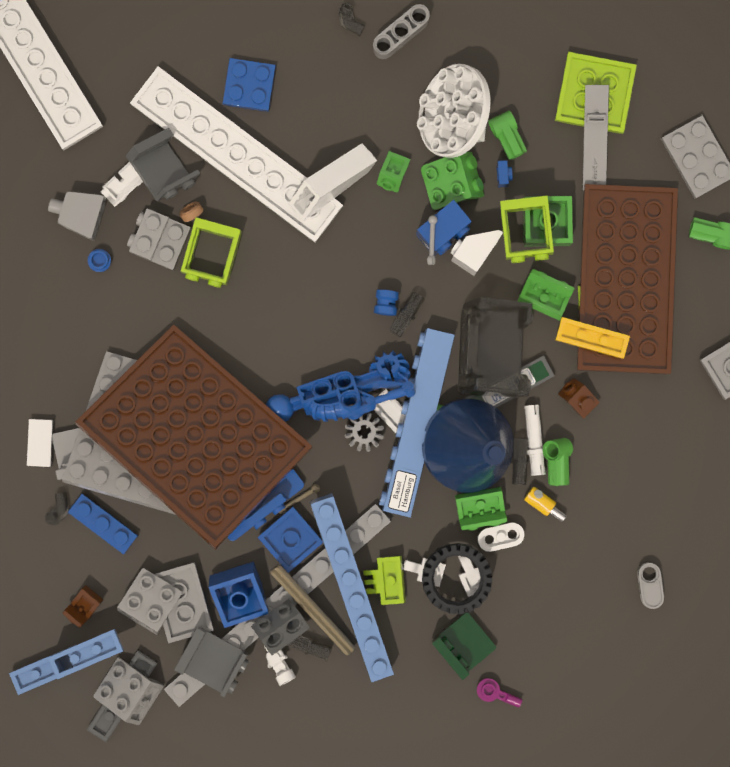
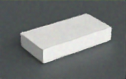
[374,389,405,433]
[27,419,54,467]

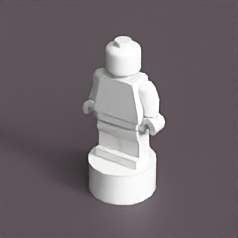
[264,646,296,686]

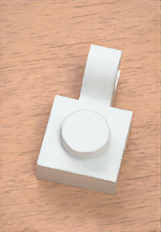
[458,556,480,597]
[403,558,446,587]

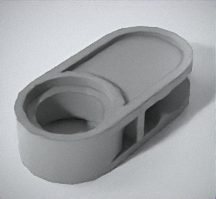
[637,562,664,609]

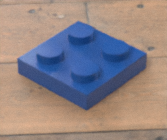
[223,58,276,112]
[258,507,323,573]

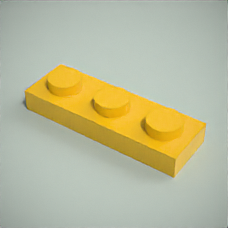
[555,317,630,359]

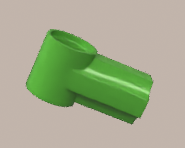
[488,110,527,160]
[688,217,730,250]
[542,438,573,486]

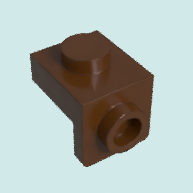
[558,378,600,419]
[63,585,103,628]

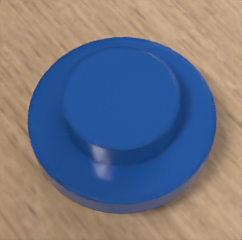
[88,249,111,272]

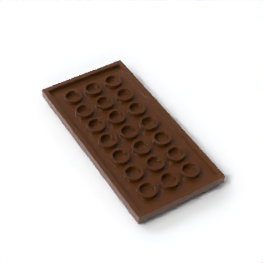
[577,184,678,374]

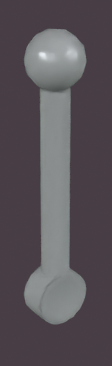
[427,215,438,265]

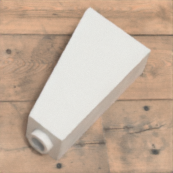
[289,144,377,221]

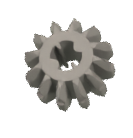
[345,413,384,452]

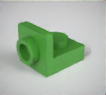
[377,151,411,192]

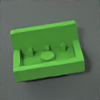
[517,269,574,321]
[455,487,507,530]

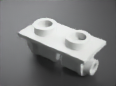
[101,162,143,207]

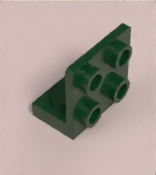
[431,612,496,680]

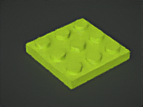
[555,52,637,134]

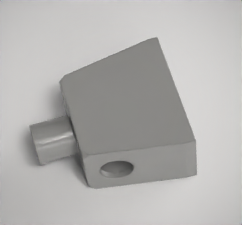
[48,192,107,241]

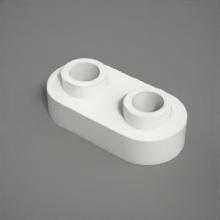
[478,523,524,552]

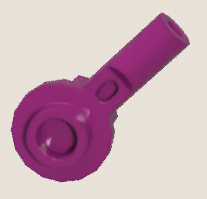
[477,678,523,708]

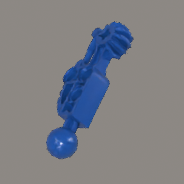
[265,351,416,422]

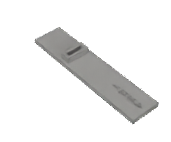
[583,85,609,190]

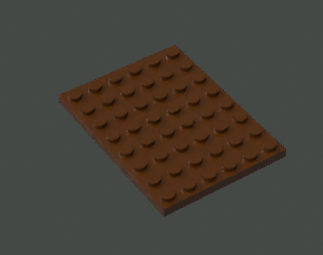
[75,325,312,550]

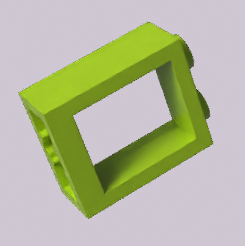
[500,196,554,263]
[181,218,242,288]

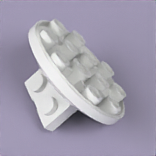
[417,64,490,158]

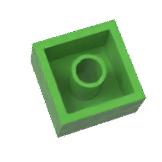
[523,196,573,247]

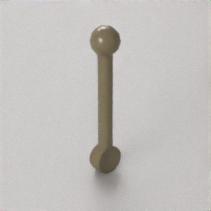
[279,484,320,514]

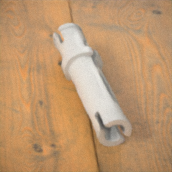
[524,405,546,476]

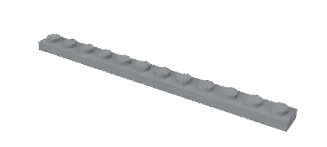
[164,504,391,707]

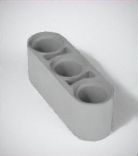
[373,4,430,59]

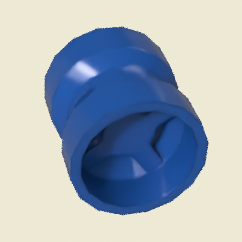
[374,290,399,316]

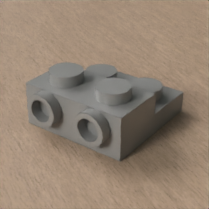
[127,209,191,271]

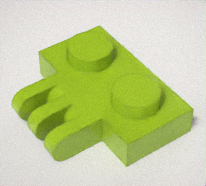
[363,556,406,605]

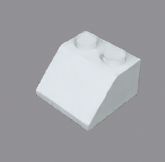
[451,230,503,276]

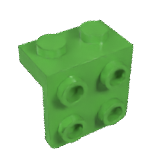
[421,152,484,210]

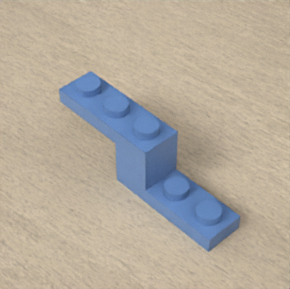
[9,629,124,695]

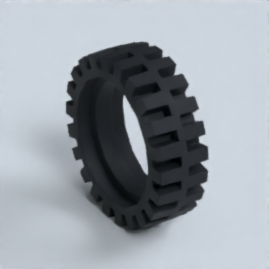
[422,543,492,614]

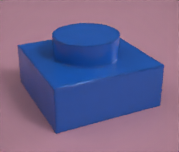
[496,161,512,188]

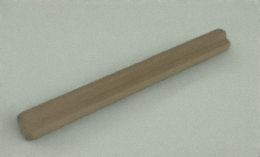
[270,564,355,655]

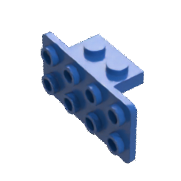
[228,469,304,541]

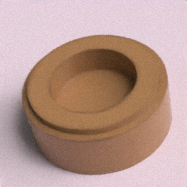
[179,202,203,222]

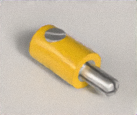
[524,486,566,522]

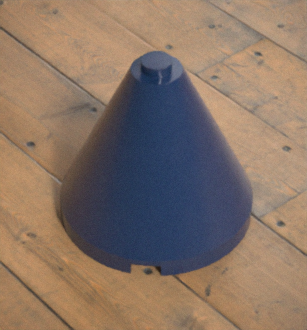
[422,398,514,493]

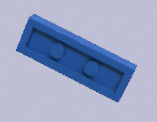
[68,494,139,555]

